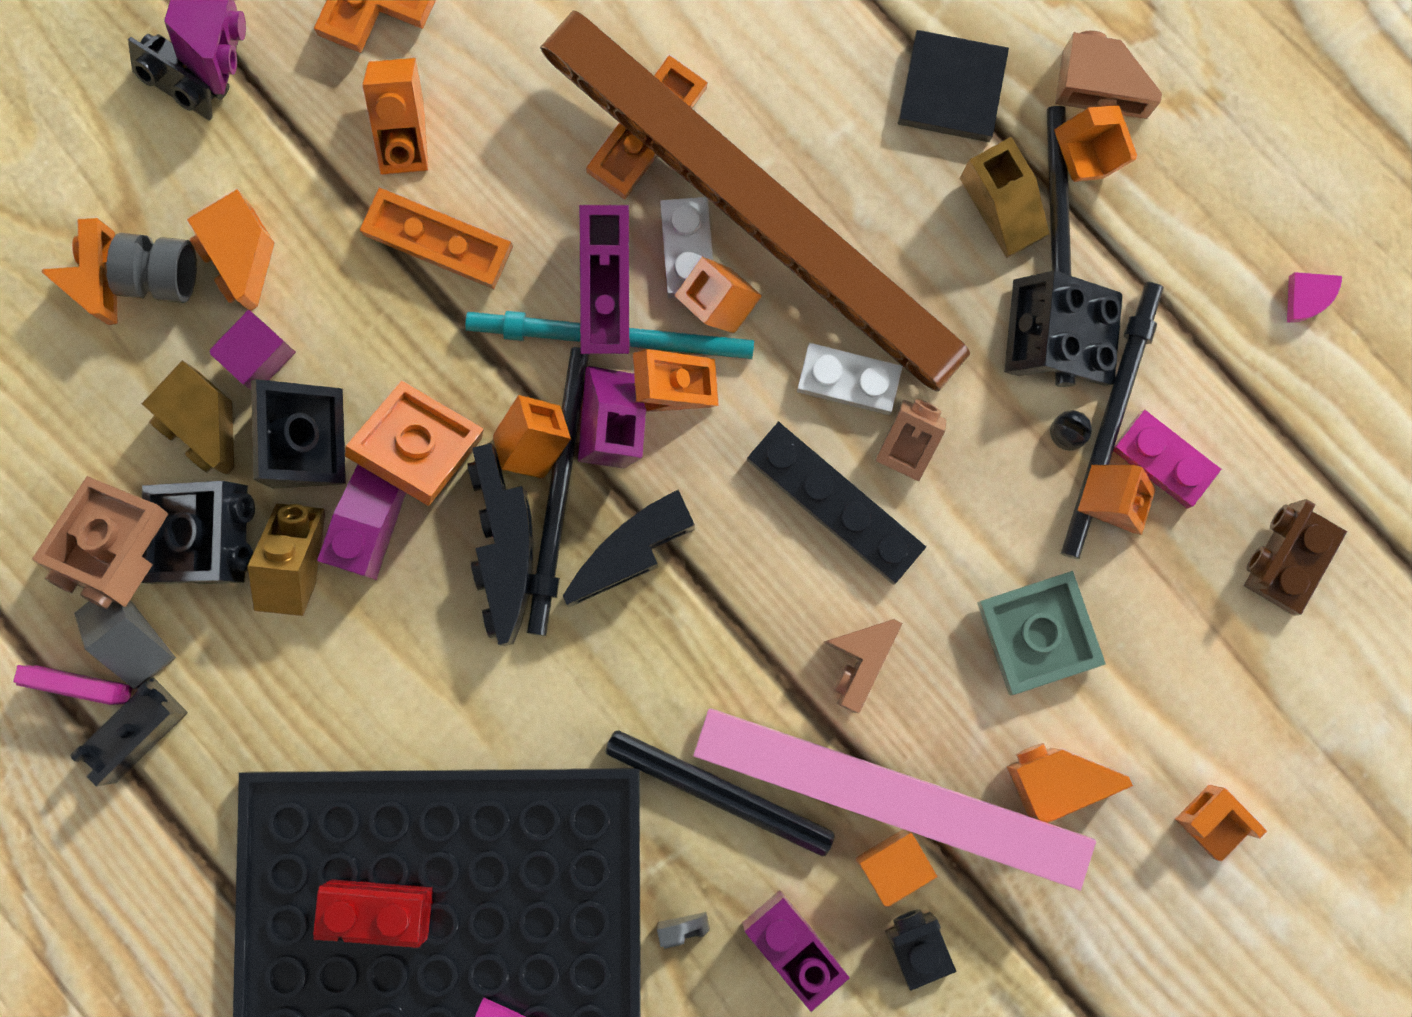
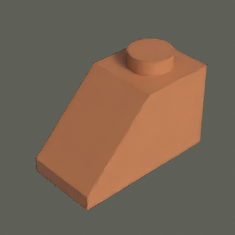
[1055,30,1162,119]

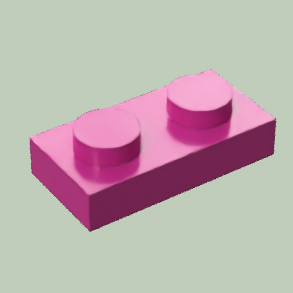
[1113,410,1222,509]

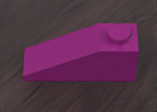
[579,205,629,354]
[317,464,406,580]

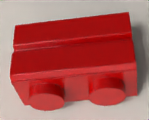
[313,880,433,948]

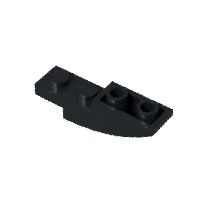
[467,443,534,646]

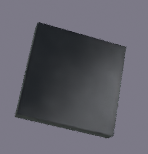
[898,30,1009,142]

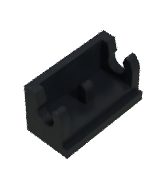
[71,678,188,786]

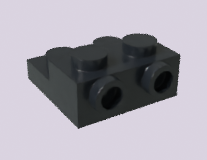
[141,481,255,584]

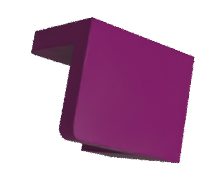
[209,309,296,390]

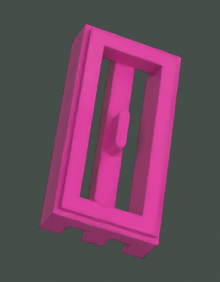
[13,665,133,705]

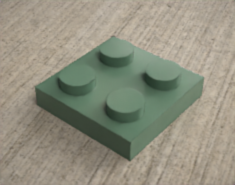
[977,571,1106,695]

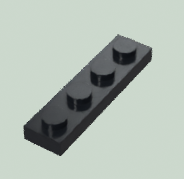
[747,421,927,585]

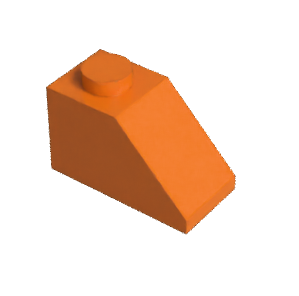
[1007,743,1133,823]

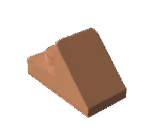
[823,619,903,713]

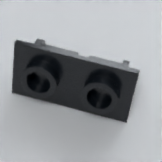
[128,34,230,121]

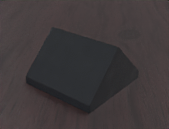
[251,379,346,489]

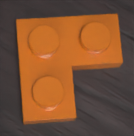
[314,0,436,53]

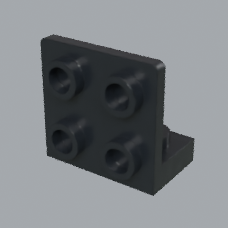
[1004,270,1123,386]

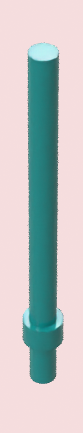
[465,311,754,359]

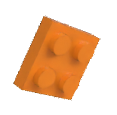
[345,381,484,506]

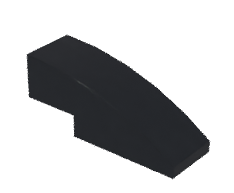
[563,489,695,607]

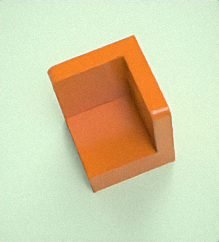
[1054,105,1137,182]
[674,256,762,333]
[493,395,571,478]
[1175,785,1267,861]
[855,829,938,907]

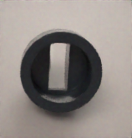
[1050,410,1092,451]

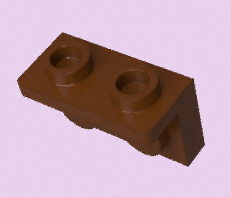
[1244,499,1348,616]

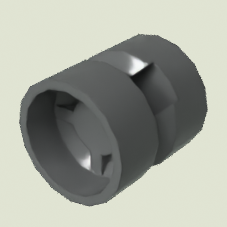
[106,233,197,303]

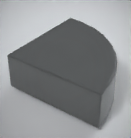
[657,912,710,949]

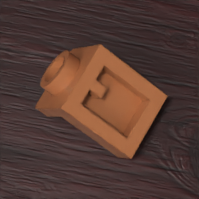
[875,399,947,482]

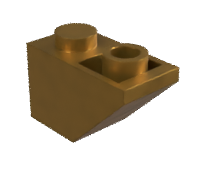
[960,137,1050,258]
[141,360,234,475]
[248,503,325,616]

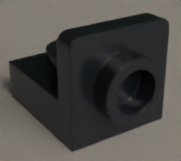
[885,909,957,991]

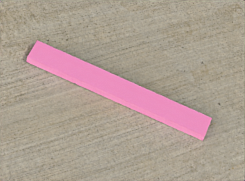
[693,708,1096,891]

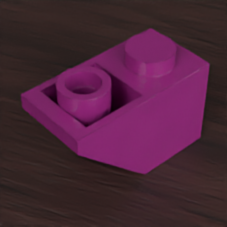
[164,0,246,94]
[578,366,646,469]
[742,890,850,1012]

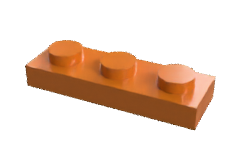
[586,55,708,200]
[360,187,513,290]

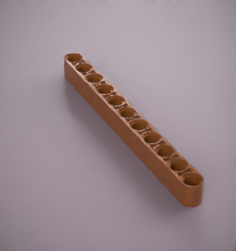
[540,10,970,391]

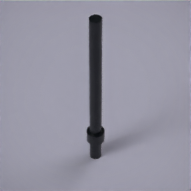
[1047,106,1075,387]
[1060,282,1164,559]
[527,347,589,636]

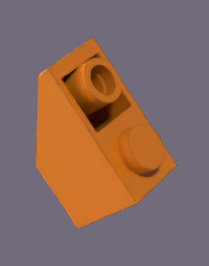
[363,58,428,174]
[187,189,275,311]

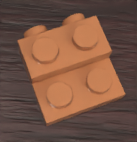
[31,476,168,610]

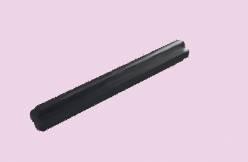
[605,730,835,856]

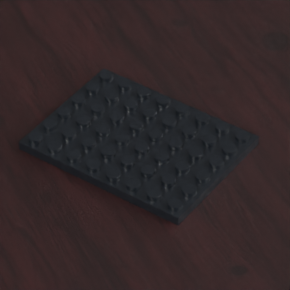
[233,768,641,1017]

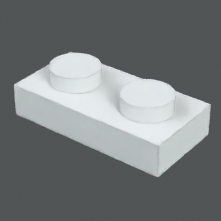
[660,197,713,298]
[797,343,903,415]

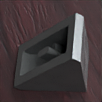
[74,600,176,689]

